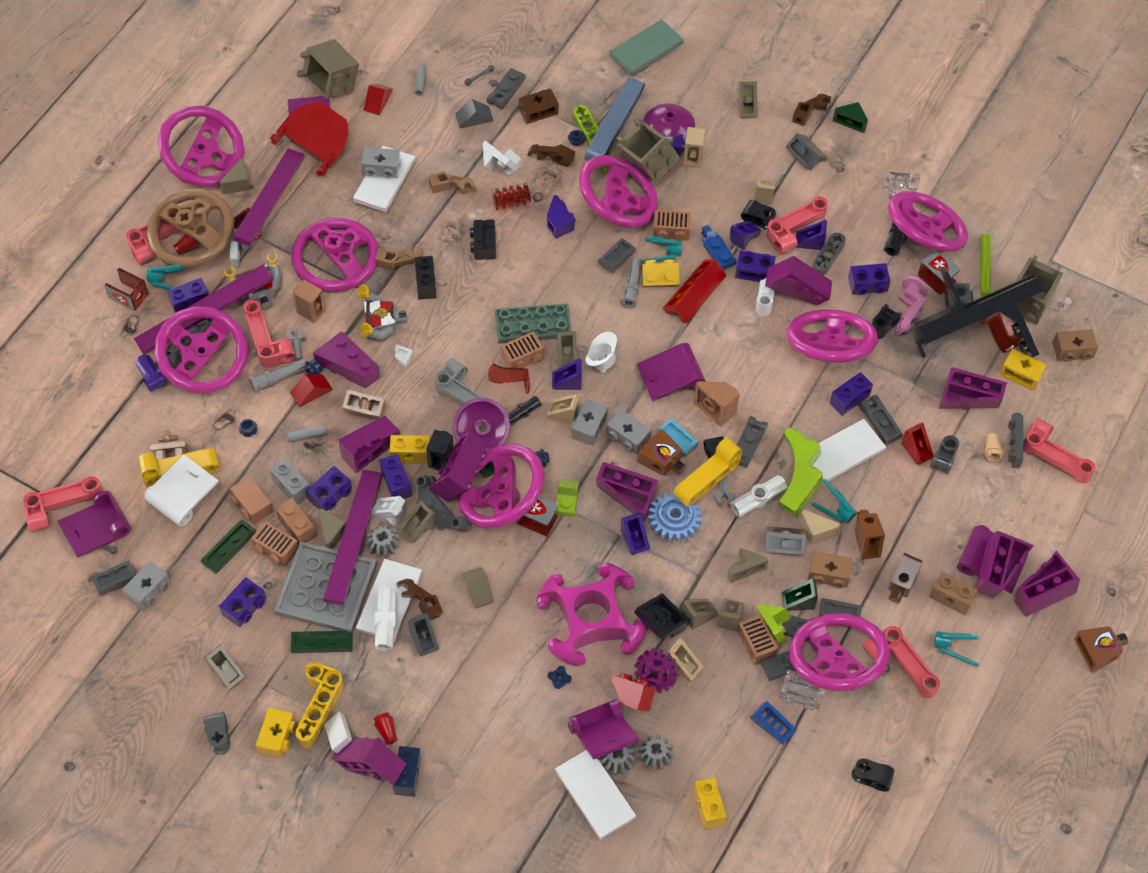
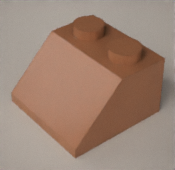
[694,381,740,427]

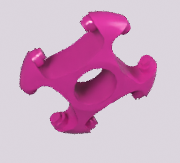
[536,562,648,667]

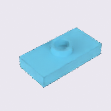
[657,418,698,457]

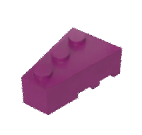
[939,367,1007,409]
[1015,550,1080,617]

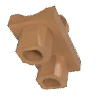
[150,430,188,461]

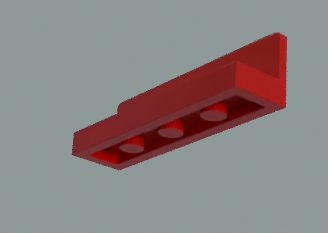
[663,259,726,323]

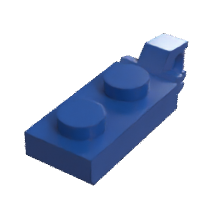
[701,225,737,270]

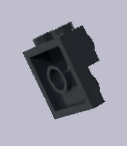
[634,593,690,640]

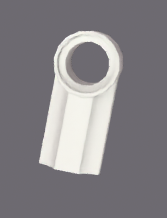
[755,278,775,317]

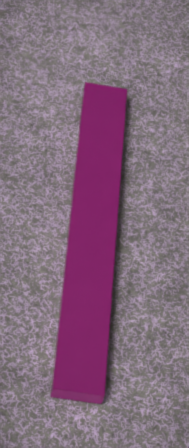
[233,148,304,247]
[134,264,274,354]
[323,470,382,606]

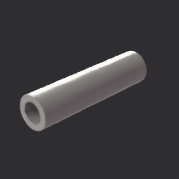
[415,64,426,96]
[287,425,327,442]

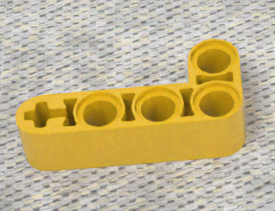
[673,437,742,507]
[138,448,220,487]
[296,662,344,749]

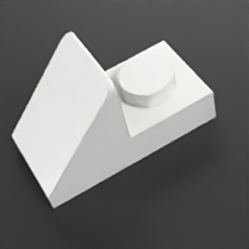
[483,141,516,171]
[370,496,405,526]

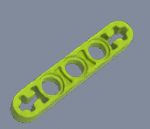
[573,105,614,173]

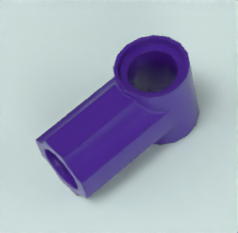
[135,354,168,392]

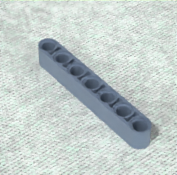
[584,77,645,161]

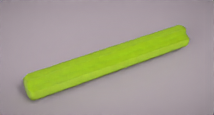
[980,234,991,296]

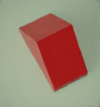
[364,84,393,116]
[290,373,333,407]
[901,422,934,465]

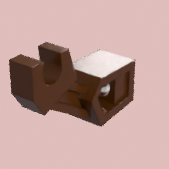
[792,94,831,126]
[527,144,575,167]
[396,579,443,621]

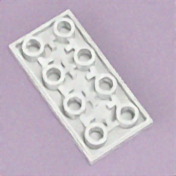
[353,146,415,212]
[811,419,886,485]
[356,559,422,642]
[555,750,636,840]

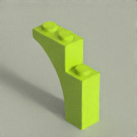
[779,427,823,518]

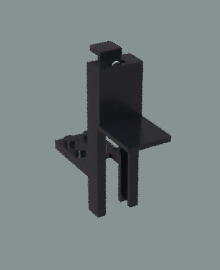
[914,266,1045,358]

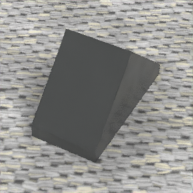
[455,99,493,129]
[408,612,439,657]

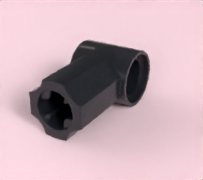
[884,222,908,256]

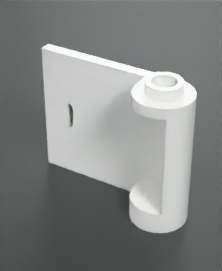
[145,455,219,527]

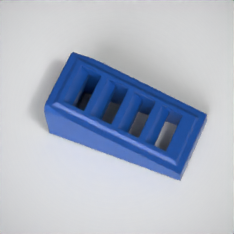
[750,700,797,744]

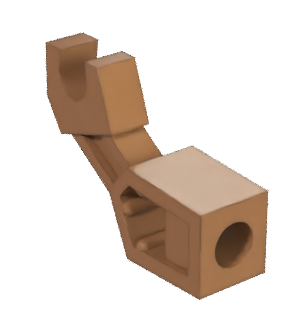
[428,171,476,194]
[375,246,423,270]

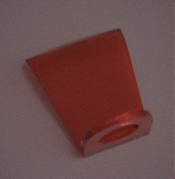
[979,311,1021,353]
[488,364,530,394]

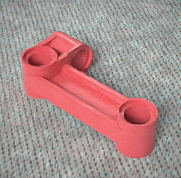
[766,196,828,254]
[126,212,179,265]
[243,299,296,368]
[1023,417,1096,483]
[23,476,103,532]
[862,626,940,699]

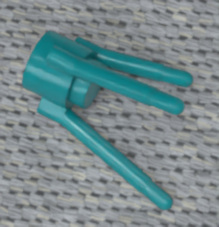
[642,236,682,264]
[147,265,184,290]
[812,479,857,523]
[934,631,979,667]

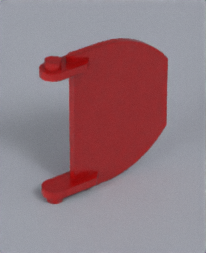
[270,101,348,177]

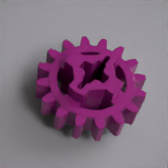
[634,648,679,693]

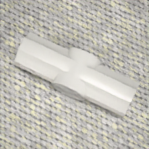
[730,475,788,518]
[375,588,397,651]

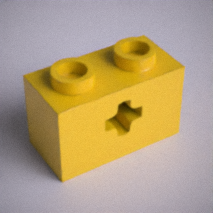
[999,349,1047,391]
[390,435,430,464]
[255,707,296,759]
[693,777,727,830]

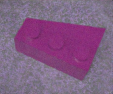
[765,256,832,305]
[313,331,380,388]
[338,416,400,474]
[428,431,488,501]
[596,462,658,522]
[975,531,1034,598]
[332,737,407,785]

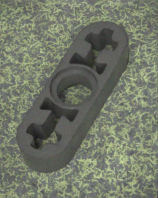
[812,233,846,275]

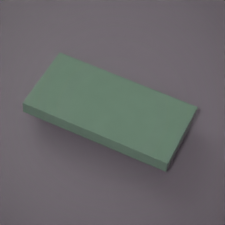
[610,19,684,76]
[495,303,572,344]

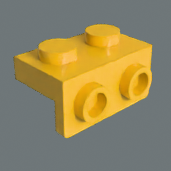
[641,260,680,286]

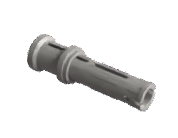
[620,257,643,309]
[249,359,306,393]

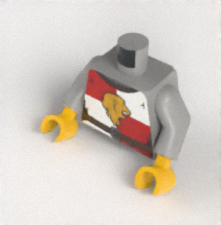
[223,253,281,309]
[357,285,407,340]

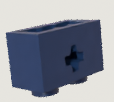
[393,746,421,797]

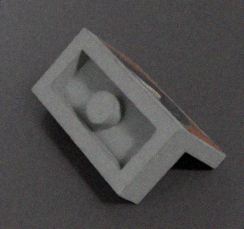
[764,526,806,555]

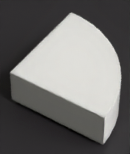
[395,344,414,368]

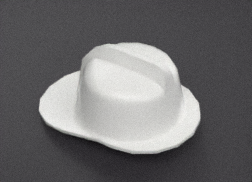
[585,332,617,373]

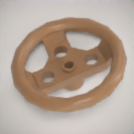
[147,189,234,268]

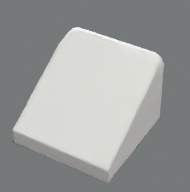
[497,149,521,176]

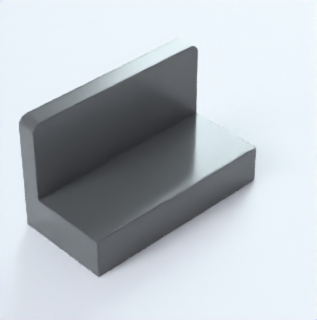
[786,133,828,170]

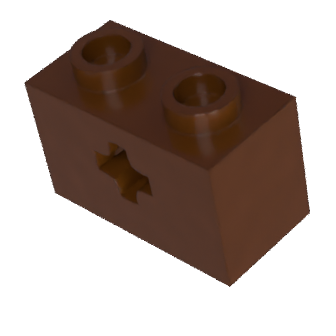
[519,88,559,124]

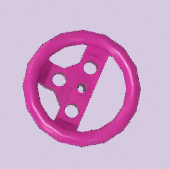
[158,106,245,187]
[579,155,658,228]
[887,191,968,252]
[291,218,379,292]
[155,306,248,394]
[787,309,878,363]
[457,443,545,529]
[789,613,890,691]

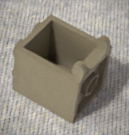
[297,39,359,100]
[616,118,681,184]
[1016,255,1063,325]

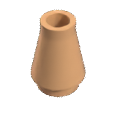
[984,433,1004,462]

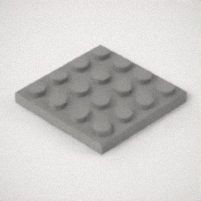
[274,541,377,632]

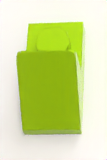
[555,479,580,517]
[757,604,791,645]

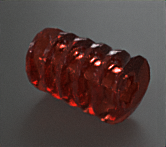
[492,183,531,211]

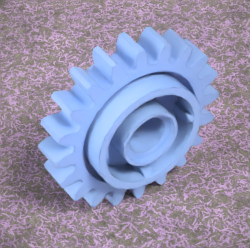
[648,491,702,543]

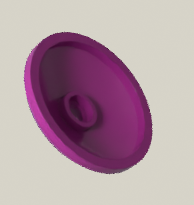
[643,103,695,142]
[453,398,510,452]

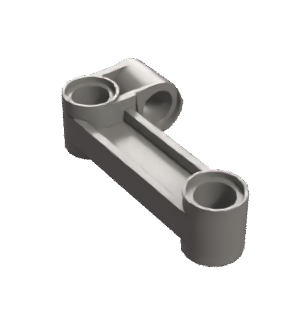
[435,358,485,405]

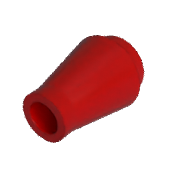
[173,234,200,255]
[373,712,398,745]

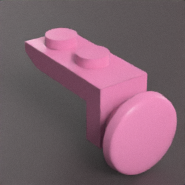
[895,276,928,336]

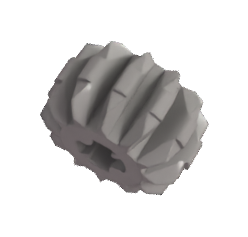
[366,524,400,558]
[638,734,674,771]
[600,746,635,776]

